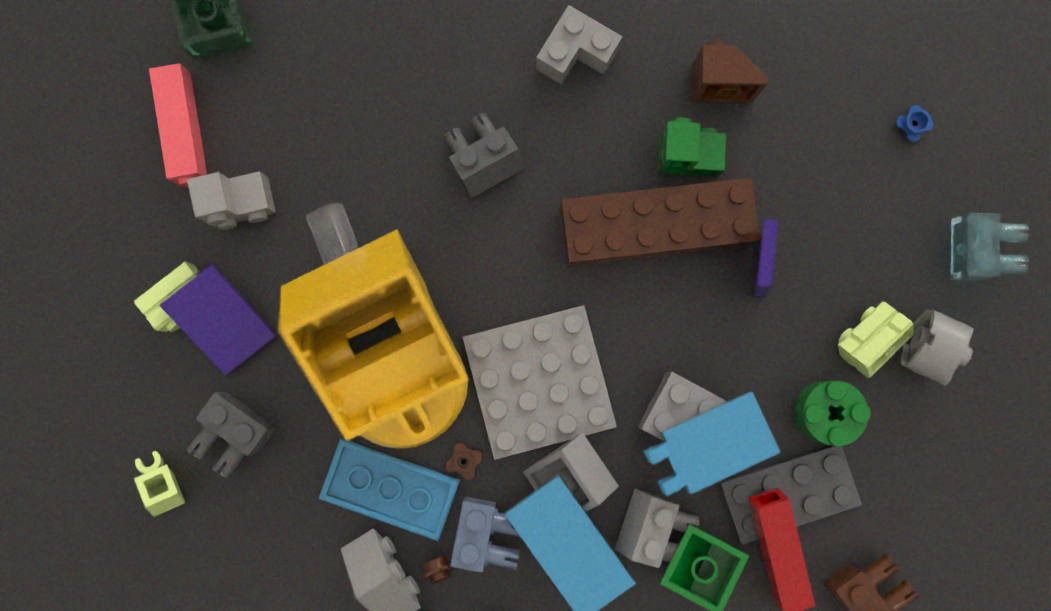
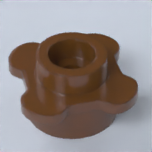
[446,443,483,480]
[421,557,455,584]

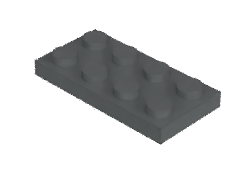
[718,445,862,545]

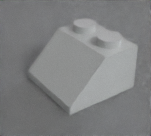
[523,433,619,512]

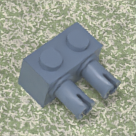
[450,496,520,573]

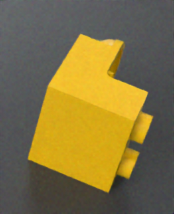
[279,230,469,449]

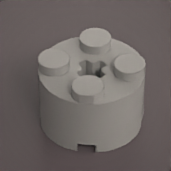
[899,309,974,386]

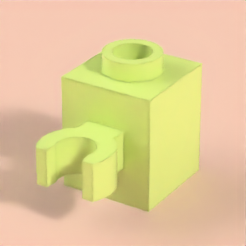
[134,451,185,517]

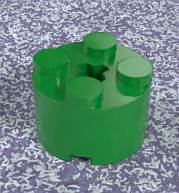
[794,381,871,447]

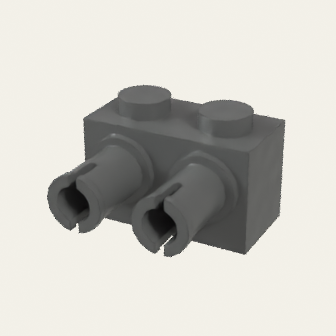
[444,113,525,199]
[186,392,277,479]

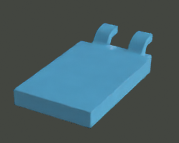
[643,392,781,496]

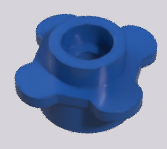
[896,105,934,142]

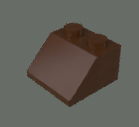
[692,41,768,102]

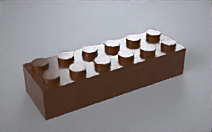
[560,177,760,267]

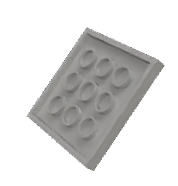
[463,305,617,460]

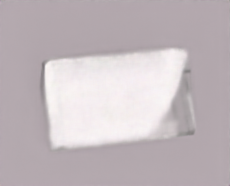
[306,203,359,265]

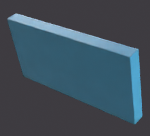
[318,438,460,541]
[505,475,636,611]

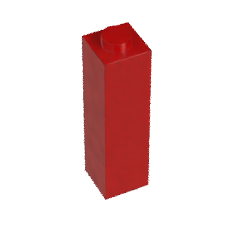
[748,488,815,611]

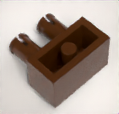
[824,553,919,611]

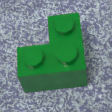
[657,117,726,177]

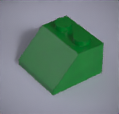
[660,524,749,611]

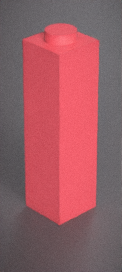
[149,63,207,188]

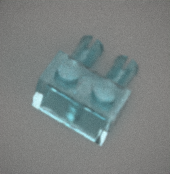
[951,212,1029,281]

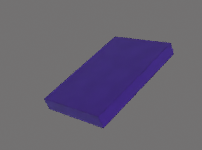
[754,219,778,298]
[159,263,276,376]

